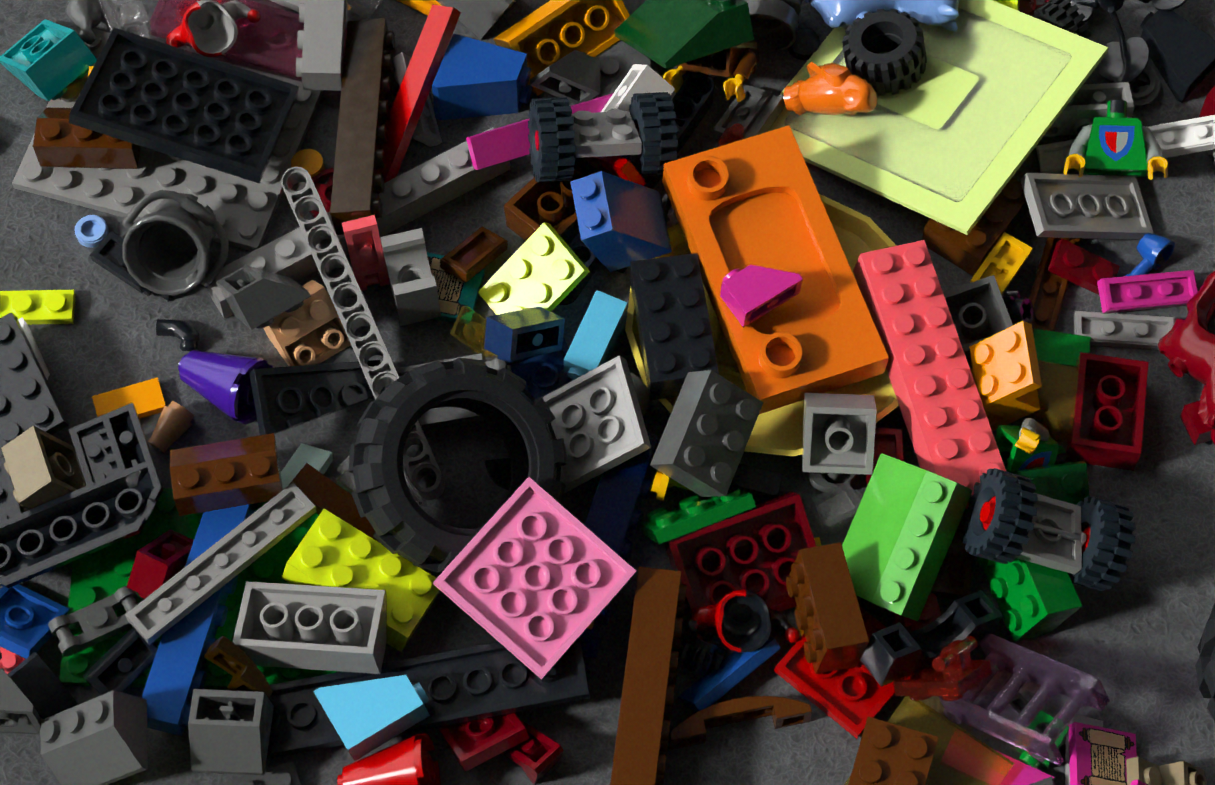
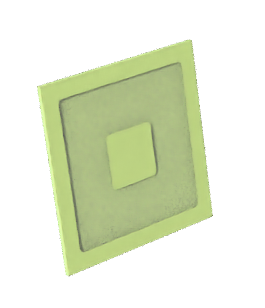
[768,0,1108,235]

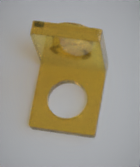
[450,305,496,357]

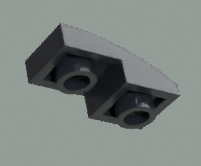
[7,652,79,720]

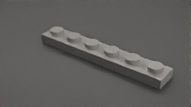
[125,482,317,645]

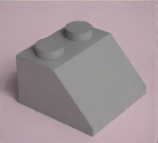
[802,393,877,475]

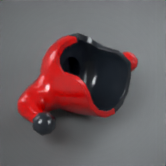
[684,589,800,653]

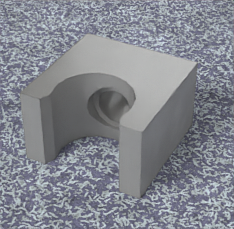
[380,228,441,326]

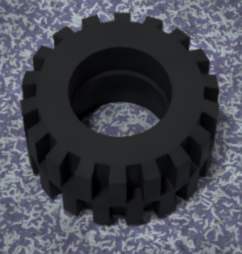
[842,9,927,96]

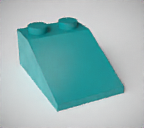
[0,19,97,101]

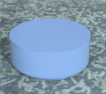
[75,215,109,248]

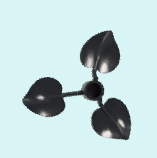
[1070,0,1187,83]

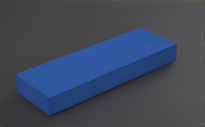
[679,636,781,712]

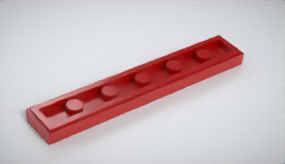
[381,5,461,183]

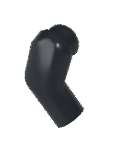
[156,319,200,351]

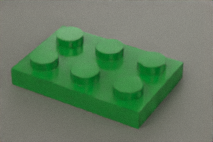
[639,486,756,544]

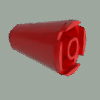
[337,733,441,785]

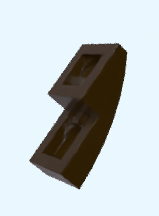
[204,636,273,698]

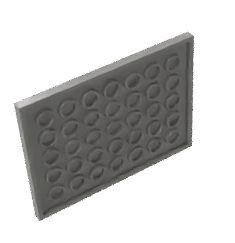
[12,28,323,251]

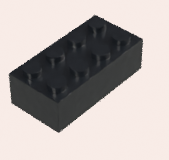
[630,253,719,400]

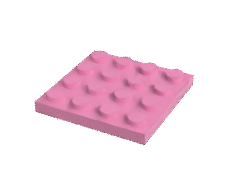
[433,477,636,680]

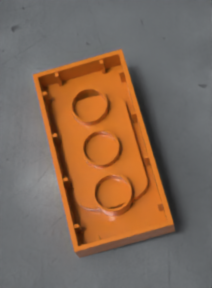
[662,125,889,414]

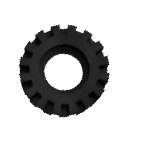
[1032,0,1091,40]

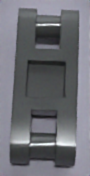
[48,586,138,656]

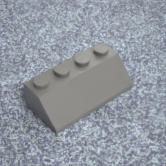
[233,581,387,674]

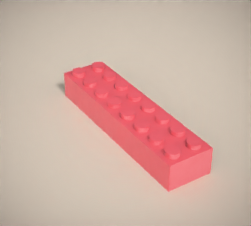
[853,240,1006,509]

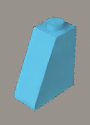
[564,290,628,380]
[313,675,430,761]

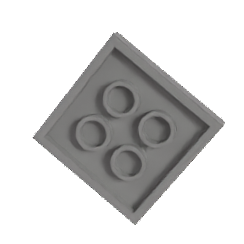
[542,355,651,493]

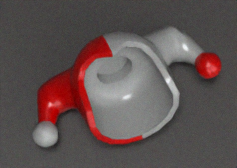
[166,0,261,57]

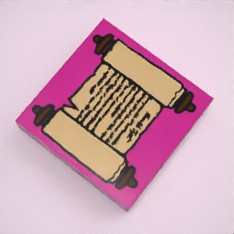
[1068,722,1137,785]

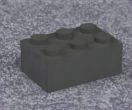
[650,370,763,497]

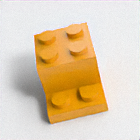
[969,321,1042,431]

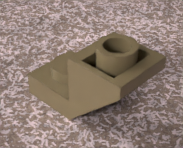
[1126,757,1207,785]

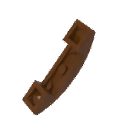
[669,696,812,750]

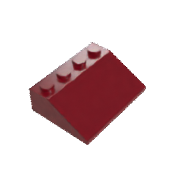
[664,492,816,635]

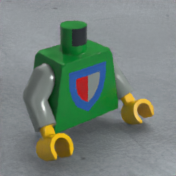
[1063,100,1168,180]
[995,418,1066,474]

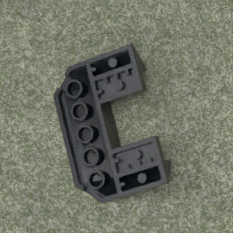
[0,403,163,588]

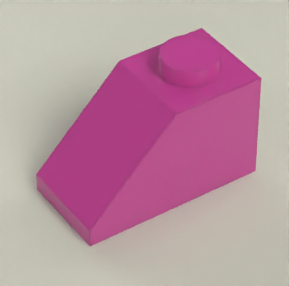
[720,264,803,328]

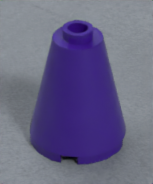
[178,350,273,425]

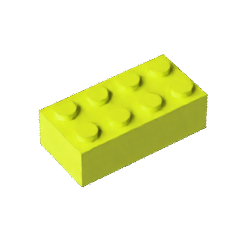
[282,509,440,652]

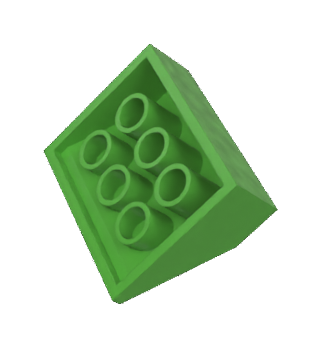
[842,453,973,621]

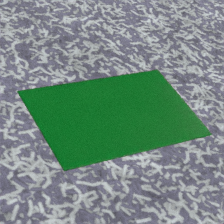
[1033,329,1091,366]

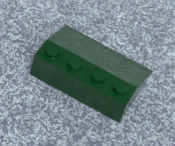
[614,0,754,69]

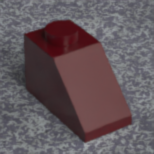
[127,529,194,599]

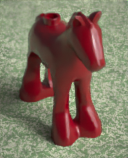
[1158,271,1215,445]

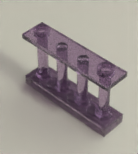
[937,632,1110,766]

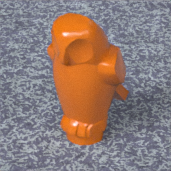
[784,62,877,115]

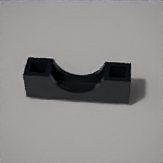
[860,590,1003,686]

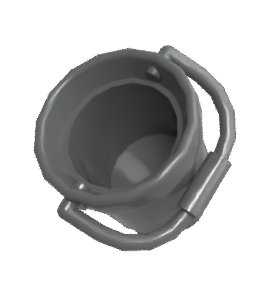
[123,190,229,296]

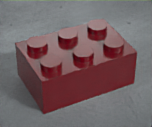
[1066,352,1148,471]

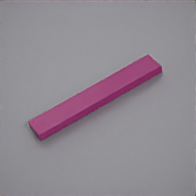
[466,93,613,170]

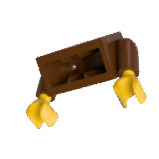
[663,40,760,102]

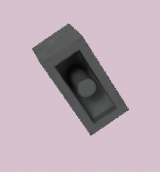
[530,50,600,104]

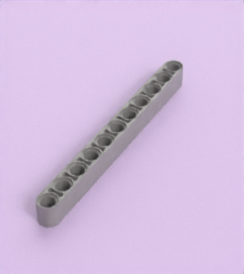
[281,167,445,500]

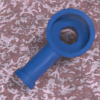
[1125,233,1175,276]

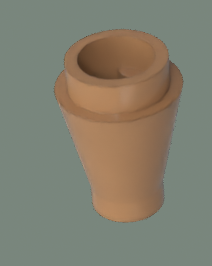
[148,401,195,453]

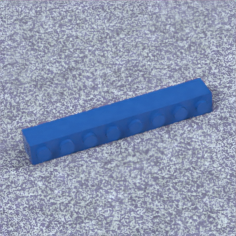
[141,503,258,736]

